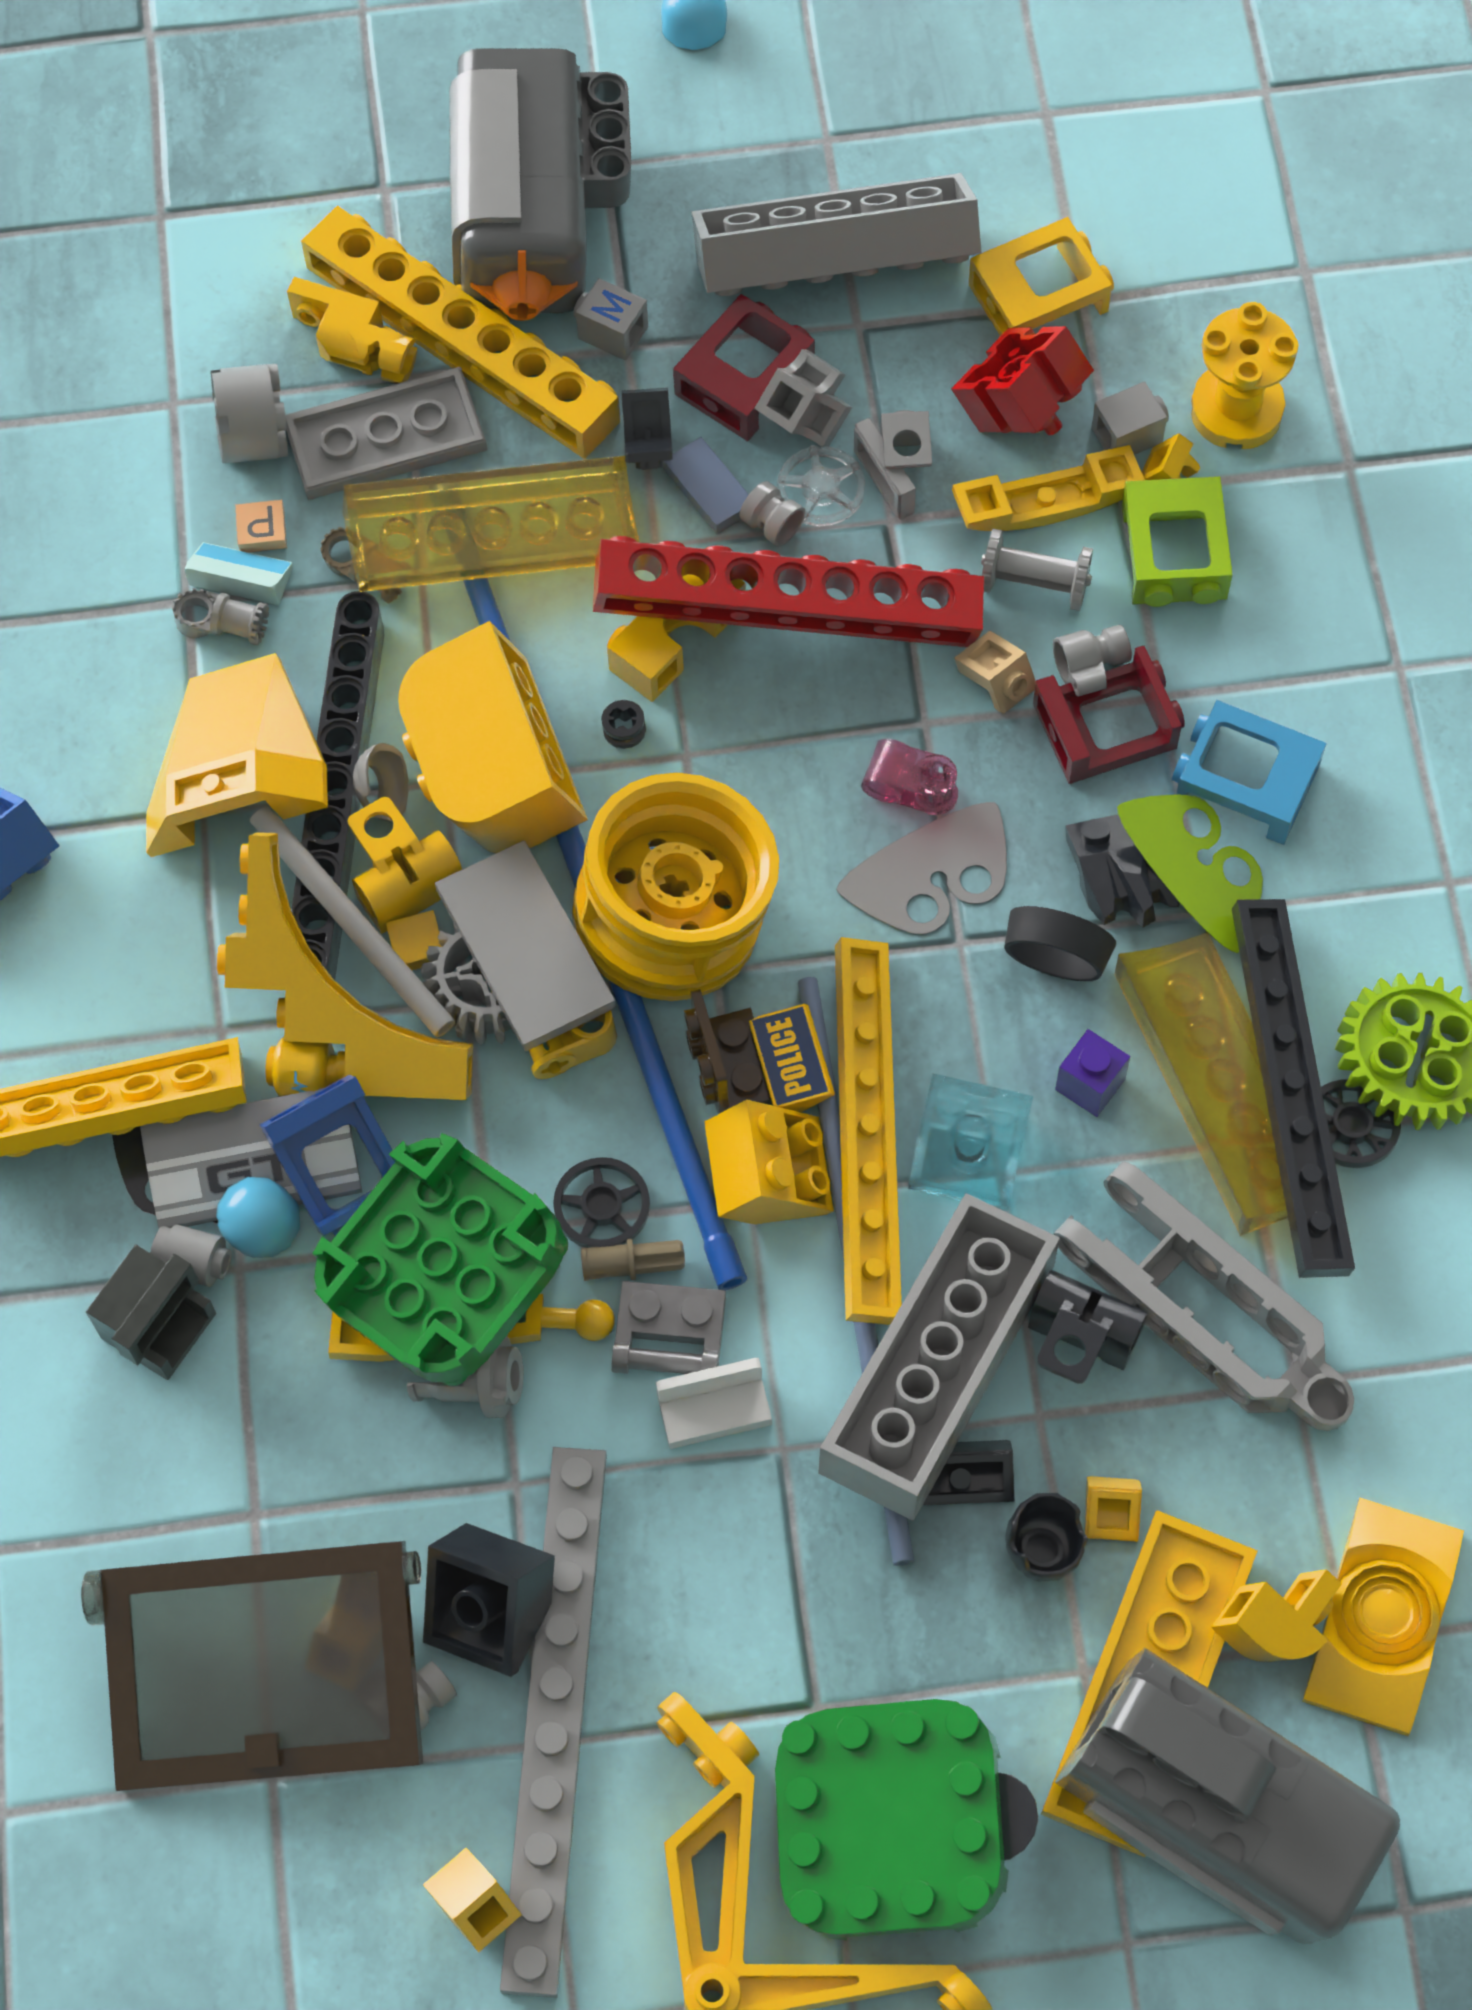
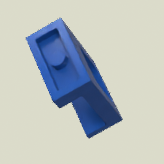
[259,1075,395,1236]

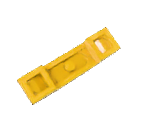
[952,445,1144,531]

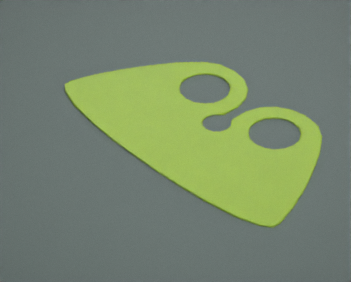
[1117,794,1263,954]

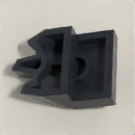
[1065,814,1180,928]

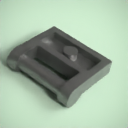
[612,1281,726,1374]

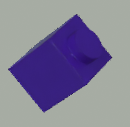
[1055,1029,1131,1117]

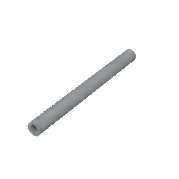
[250,806,455,1038]

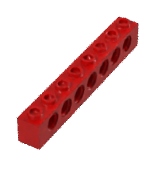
[593,536,984,647]

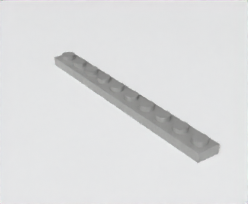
[500,1447,607,1998]

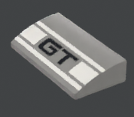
[140,1088,363,1229]

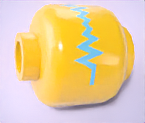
[265,1037,337,1097]

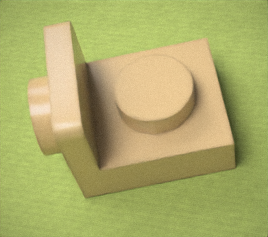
[954,631,1036,714]

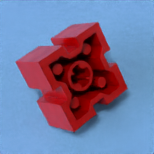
[951,326,1094,435]

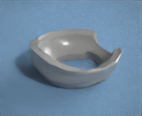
[353,743,408,821]

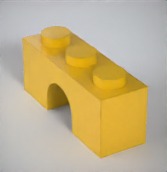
[607,575,746,702]

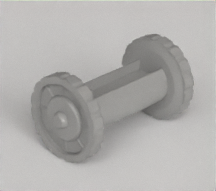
[981,529,1093,611]

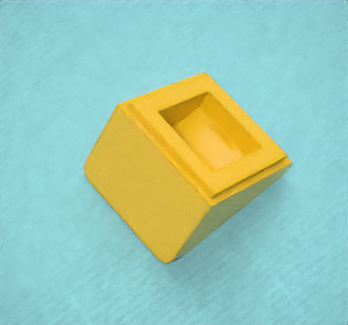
[1084,1476,1142,1542]

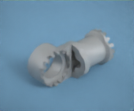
[172,588,269,645]

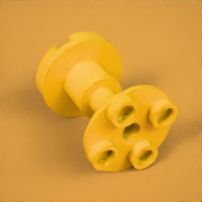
[1191,302,1299,449]

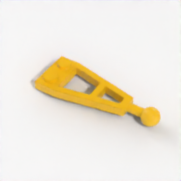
[328,1294,615,1362]

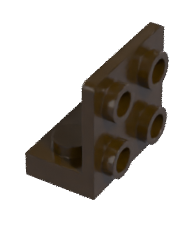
[684,989,773,1114]

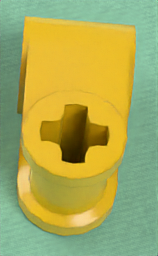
[528,1010,617,1079]

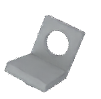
[880,410,932,469]

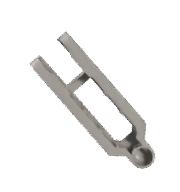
[1053,1162,1354,1431]

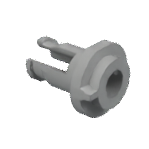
[407,1336,524,1418]

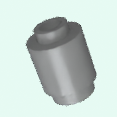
[150,1224,232,1287]

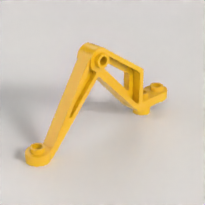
[656,1692,993,2010]

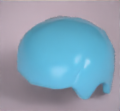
[661,0,727,50]
[216,1177,300,1258]

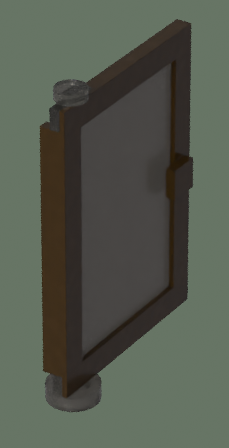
[81,1541,423,1791]

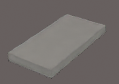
[285,366,487,500]
[435,840,616,1052]

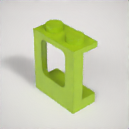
[1121,476,1233,607]

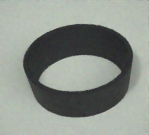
[1004,906,1116,981]

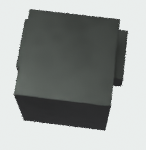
[86,1244,217,1380]

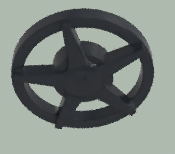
[553,1157,650,1248]

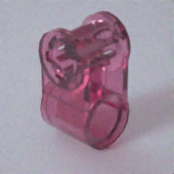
[861,739,958,815]

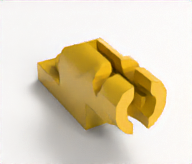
[287,277,418,384]

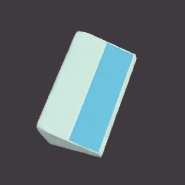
[184,542,293,606]

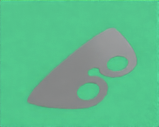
[836,802,1007,934]

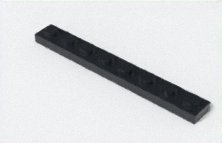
[1232,899,1355,1278]

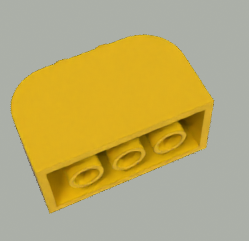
[398,621,588,854]

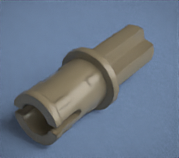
[581,1239,685,1281]

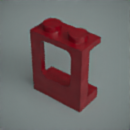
[673,294,815,442]
[1033,645,1185,784]

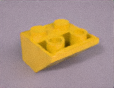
[704,1099,834,1225]

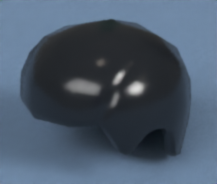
[1005,1493,1088,1581]

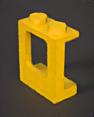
[968,217,1114,336]

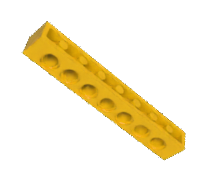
[301,205,620,459]

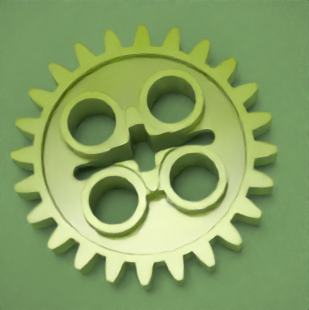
[1335,972,1472,1130]

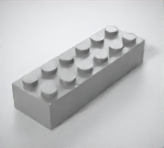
[691,173,982,296]
[818,1193,1060,1521]

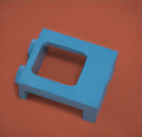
[1172,700,1327,845]

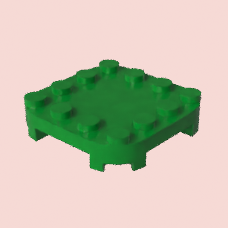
[312,1133,568,1386]
[775,1699,1009,1941]

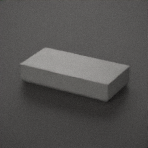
[854,417,916,520]

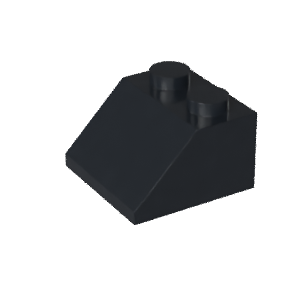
[423,1523,555,1677]

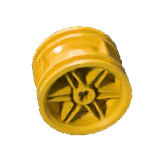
[572,772,779,1001]

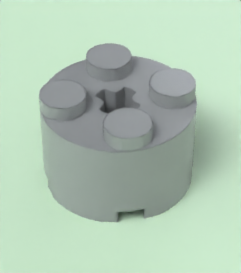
[210,364,288,463]

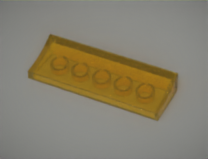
[342,455,640,592]
[1114,932,1288,1236]

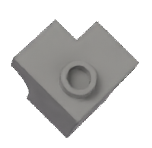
[754,349,852,447]

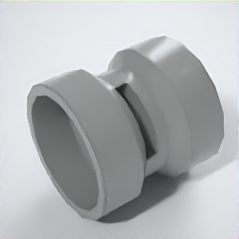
[739,481,806,547]

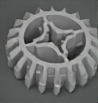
[421,923,515,1046]

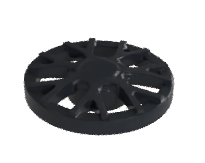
[1321,1079,1401,1168]

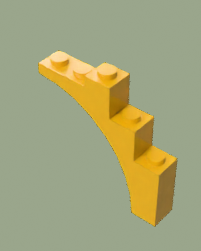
[217,832,473,1100]

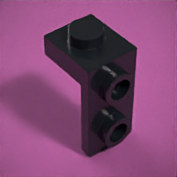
[622,388,673,470]

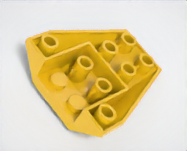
[146,653,328,857]

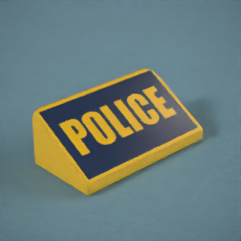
[749,1004,835,1113]

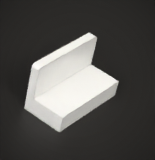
[656,1358,772,1449]

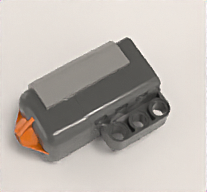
[449,48,631,321]

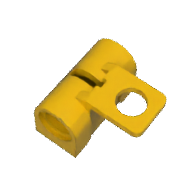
[347,797,462,934]

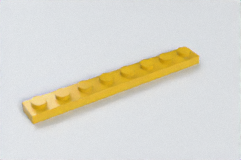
[835,937,902,1325]

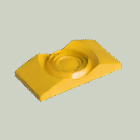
[1302,1498,1464,1736]

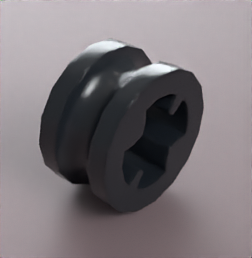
[601,700,646,749]

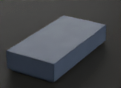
[663,437,749,534]

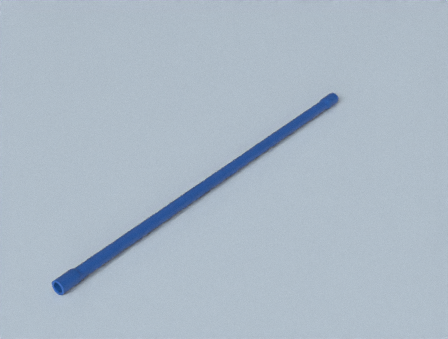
[428,478,747,1290]

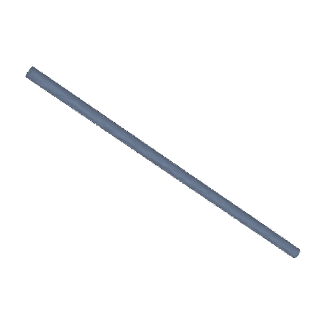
[798,977,914,1566]

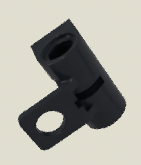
[1028,1270,1148,1384]

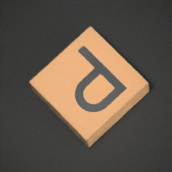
[235,500,287,552]

